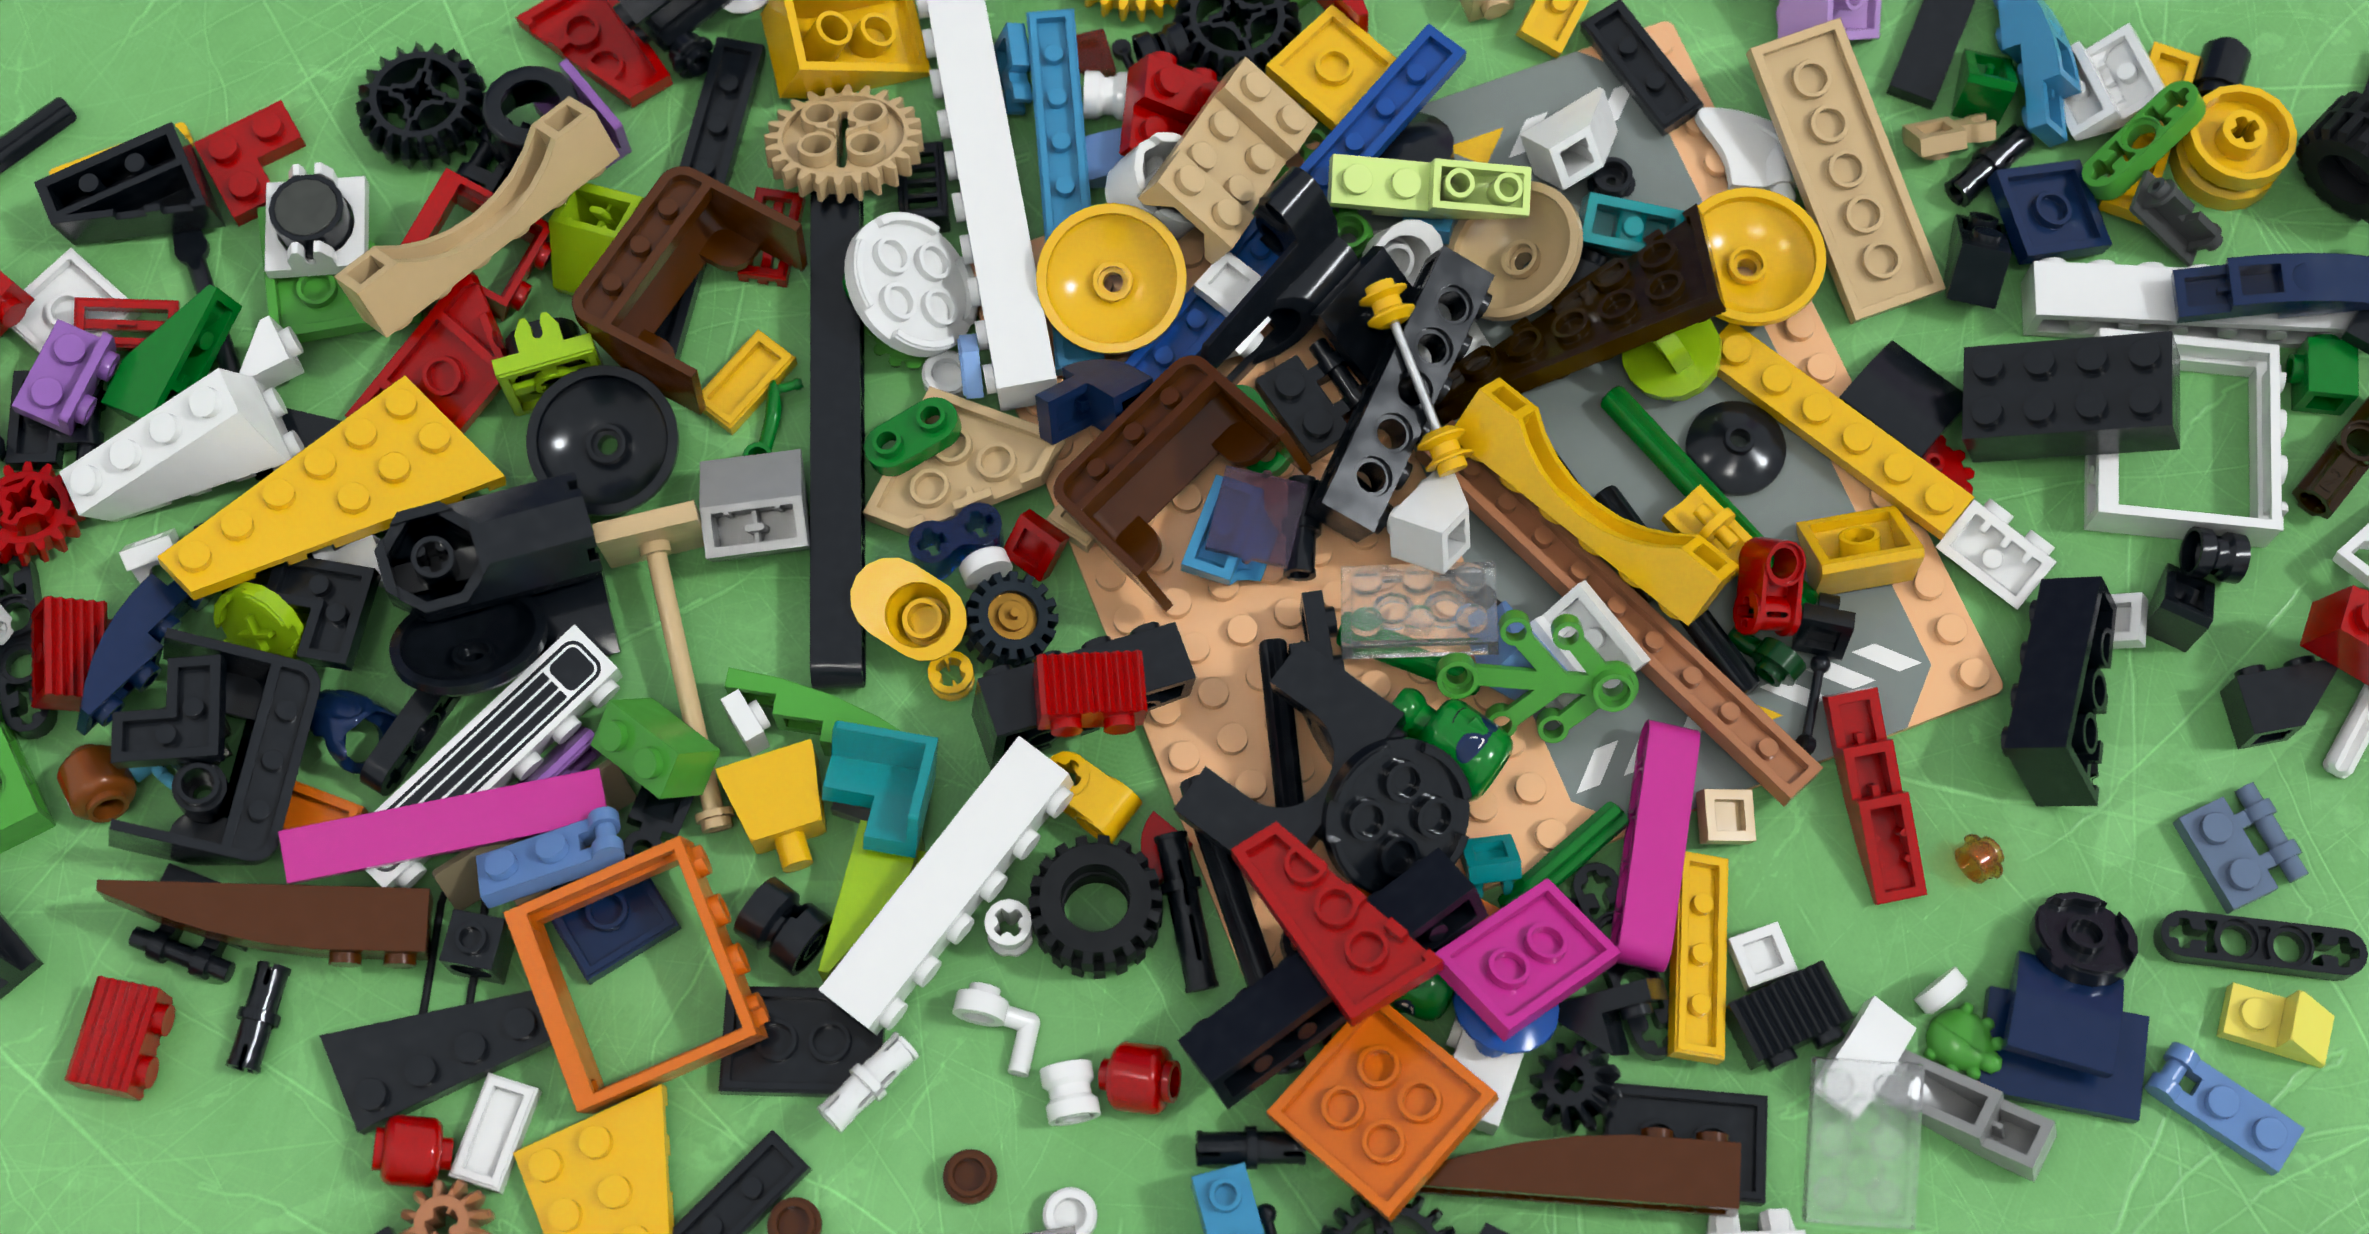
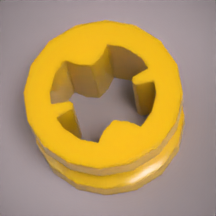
[927,650,975,702]

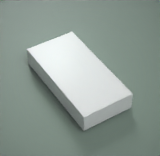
[448,1073,542,1194]

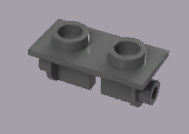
[2129,170,2223,267]

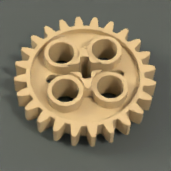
[764,84,924,203]

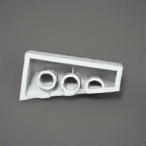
[59,368,291,522]

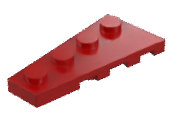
[1231,822,1444,1027]

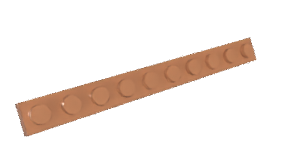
[1414,419,1823,807]

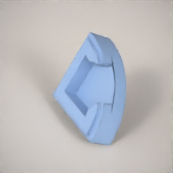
[957,333,984,399]

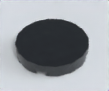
[2029,892,2138,987]

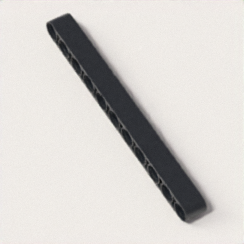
[810,191,866,690]

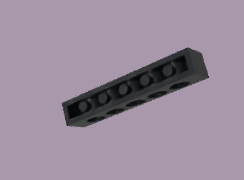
[1305,246,1495,543]

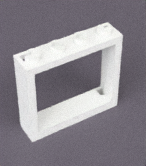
[2084,327,2289,548]

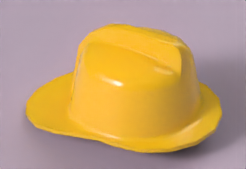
[850,558,967,661]

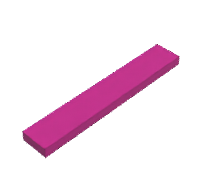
[278,768,607,885]

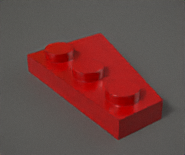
[515,0,673,108]

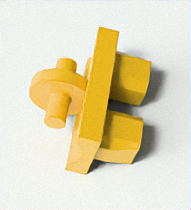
[1661,485,1753,584]

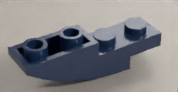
[2171,253,2369,323]
[76,573,216,736]

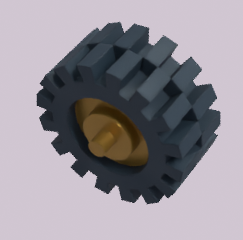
[963,571,1059,668]

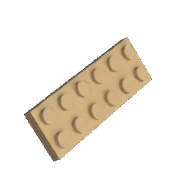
[1746,18,1946,324]

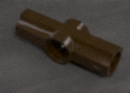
[2292,396,2369,519]

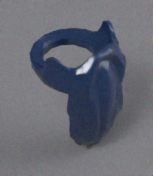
[310,689,398,774]

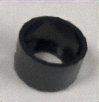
[482,66,581,171]

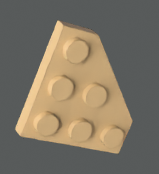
[863,386,1066,537]

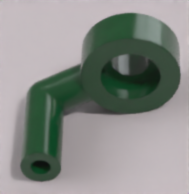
[1728,608,1806,687]

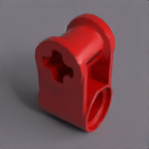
[1733,536,1806,637]

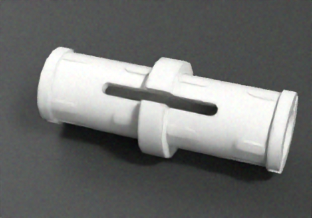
[817,1032,919,1133]

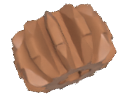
[400,1180,495,1234]

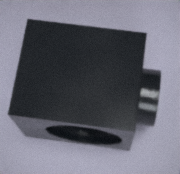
[439,909,515,985]

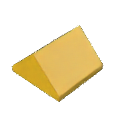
[1796,505,1925,595]

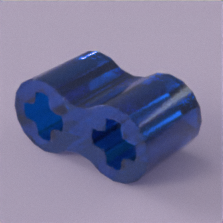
[908,502,1005,580]

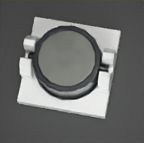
[265,162,369,279]

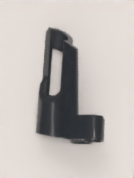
[1196,166,1359,385]

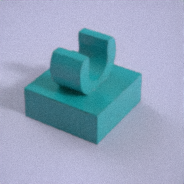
[1460,834,1522,898]

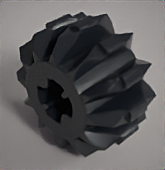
[1529,1040,1623,1134]

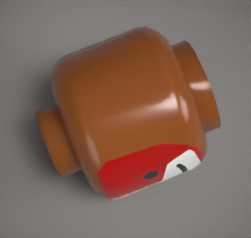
[57,744,137,823]

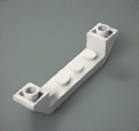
[239,315,385,588]

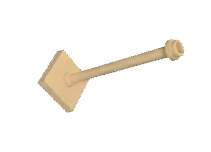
[592,500,735,834]

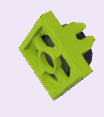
[491,312,604,417]

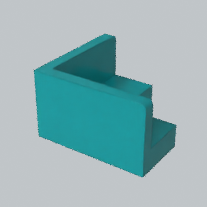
[822,721,938,858]

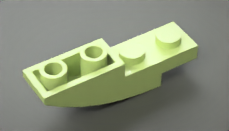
[1327,154,1532,219]

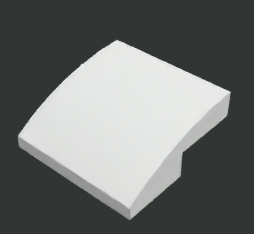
[2064,23,2165,141]
[1530,580,1651,725]

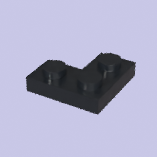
[266,557,381,671]
[111,654,227,769]

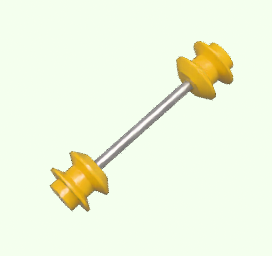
[1359,278,1474,477]

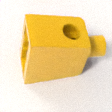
[715,739,827,873]

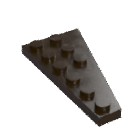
[1435,203,1726,424]

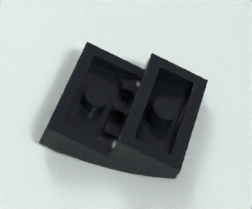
[1839,340,1963,458]
[519,552,621,676]

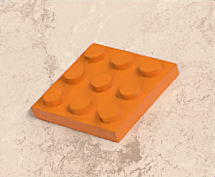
[1266,1004,1499,1223]

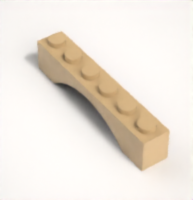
[334,96,620,338]

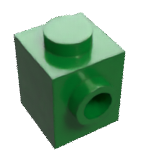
[2285,334,2359,416]

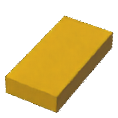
[702,329,797,435]

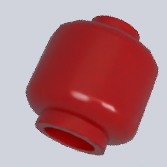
[1098,1042,1181,1115]
[371,1115,454,1188]

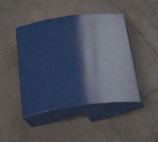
[2001,950,2124,1079]

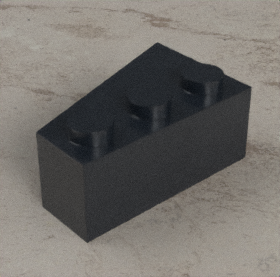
[34,122,226,245]

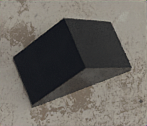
[2146,563,2215,652]

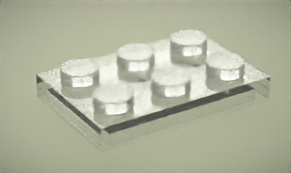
[1341,561,1499,659]
[1802,1056,1925,1230]

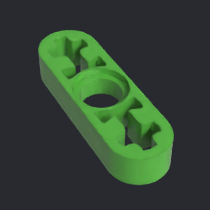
[2082,81,2206,201]

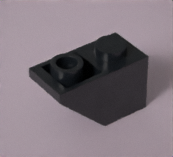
[1943,212,2012,309]
[2220,655,2338,749]

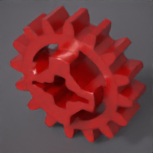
[0,461,86,566]

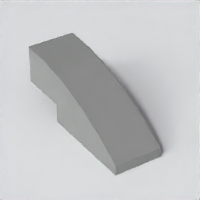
[1879,1050,2057,1182]

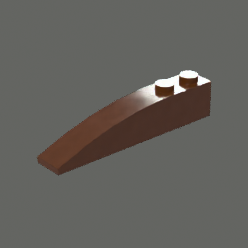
[96,880,433,969]
[1417,1127,1741,1217]

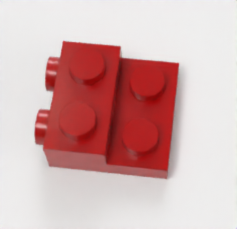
[1119,51,1220,156]

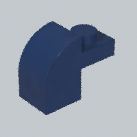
[1035,359,1153,445]

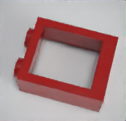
[400,168,552,322]

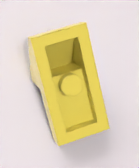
[2216,982,2335,1068]

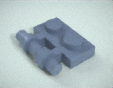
[2173,782,2309,914]

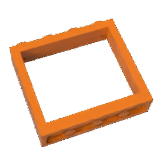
[503,836,770,1114]

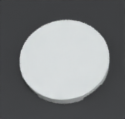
[844,212,978,357]

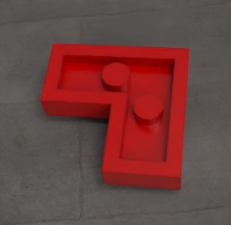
[193,100,306,226]

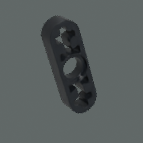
[360,689,462,796]

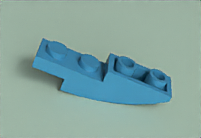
[1993,0,2082,147]

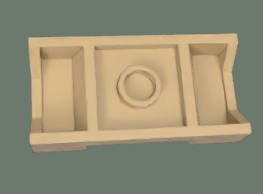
[1138,57,1318,264]

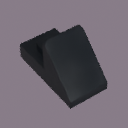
[1558,978,1668,1056]

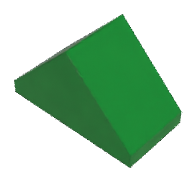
[1951,49,2018,126]

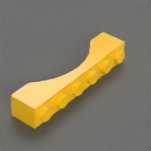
[1455,377,1739,626]

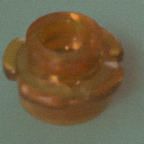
[1955,834,2004,884]

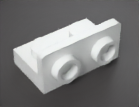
[1935,498,2057,610]

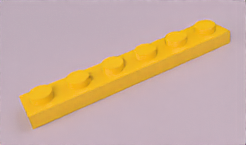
[1717,323,1975,540]

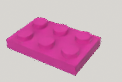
[1435,878,1621,1042]

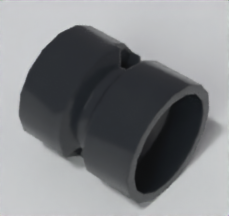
[733,877,833,976]

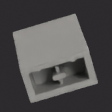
[699,449,810,562]

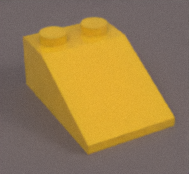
[760,0,931,99]

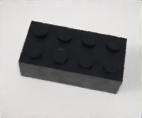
[1962,331,2180,463]

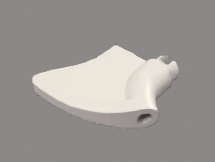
[1694,107,1796,202]

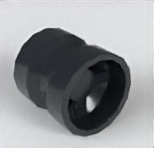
[1132,21,1193,68]
[2179,526,2251,584]

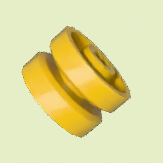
[2169,84,2298,211]

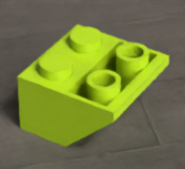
[549,183,644,296]

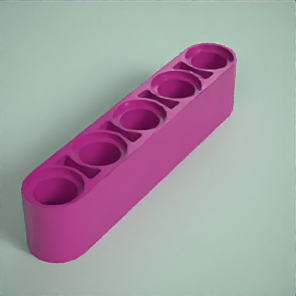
[1610,719,1700,973]

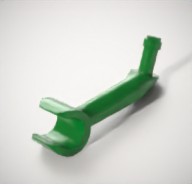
[743,378,804,456]

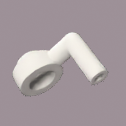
[952,982,1040,1077]

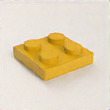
[1265,4,1397,131]

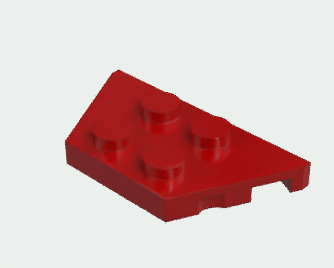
[345,271,508,434]

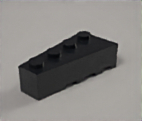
[2001,576,2117,806]
[971,622,1196,770]

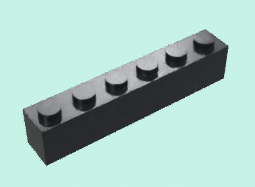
[1178,847,1489,1110]

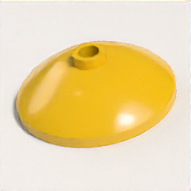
[1698,188,1826,326]
[1036,203,1187,354]

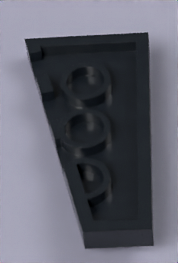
[320,990,552,1135]

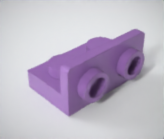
[11,319,120,436]

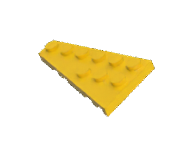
[157,376,506,601]
[513,1084,674,1234]

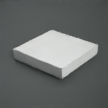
[10,248,142,354]

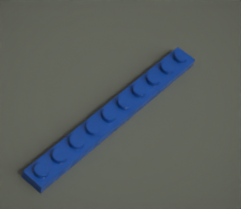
[1125,23,1467,382]

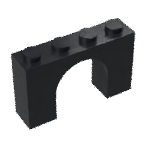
[1174,640,1407,857]

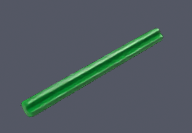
[1601,386,1819,608]

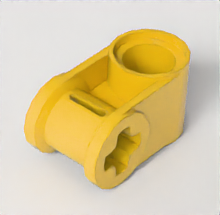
[1049,751,1143,844]

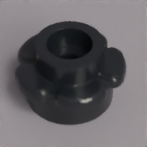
[668,32,713,79]
[1587,157,1635,198]

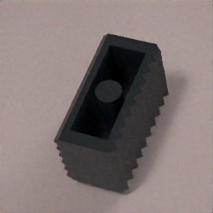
[1726,960,1854,1072]

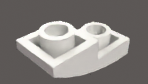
[1809,996,1917,1121]

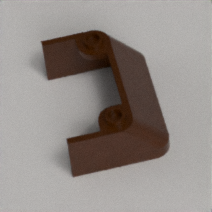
[572,166,808,415]
[1054,355,1313,612]

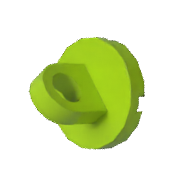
[1622,319,1722,402]
[213,582,309,660]

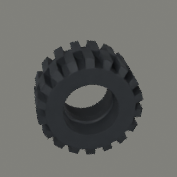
[2295,91,2369,223]
[1029,835,1162,979]

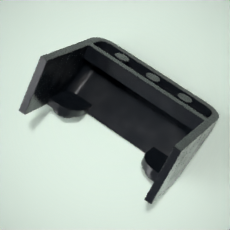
[109,628,321,865]

